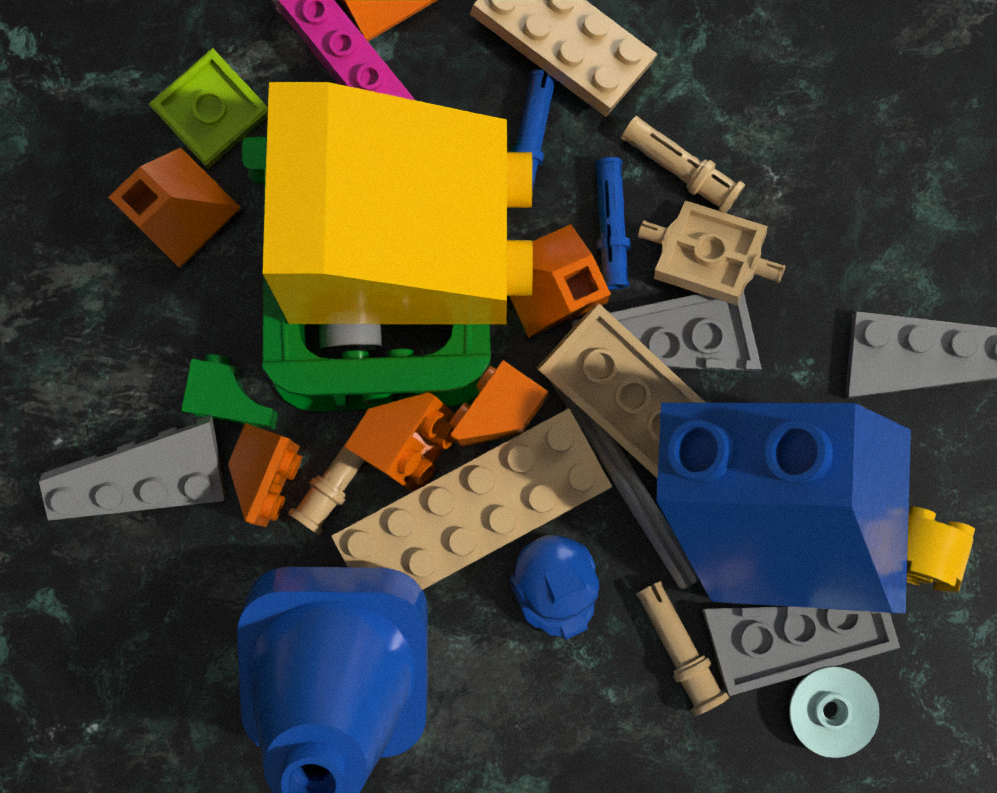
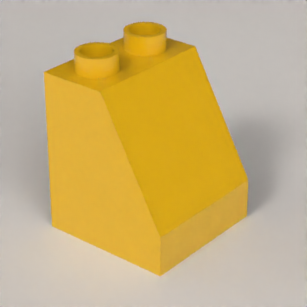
[263,82,533,324]

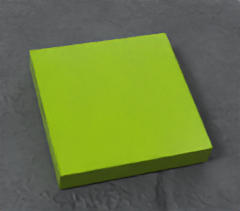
[149,48,268,169]

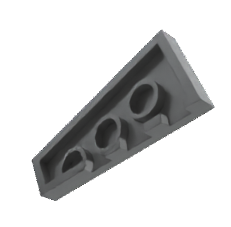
[571,291,762,371]
[845,311,997,399]
[39,414,226,521]
[702,606,900,696]

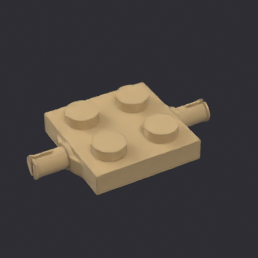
[638,201,785,306]

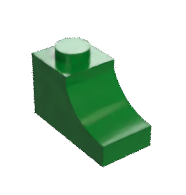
[181,354,278,430]

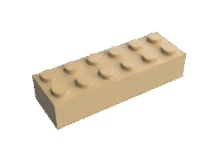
[331,408,612,590]

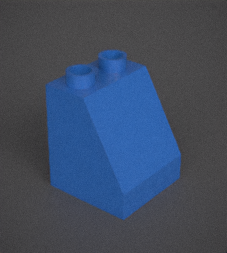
[656,403,911,613]

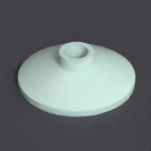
[789,667,879,758]

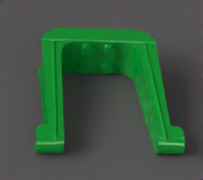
[242,136,491,413]

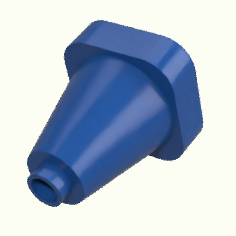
[237,567,428,793]

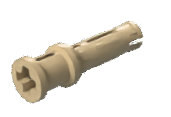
[621,116,746,213]
[287,439,364,536]
[635,581,730,716]

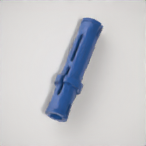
[510,70,557,196]
[595,157,631,290]

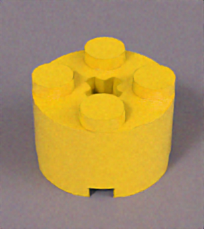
[906,506,975,593]

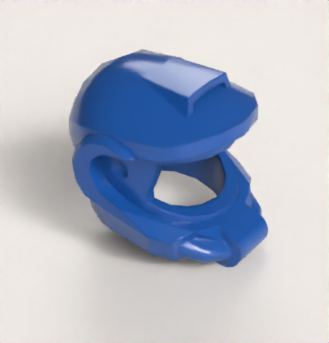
[509,535,599,640]

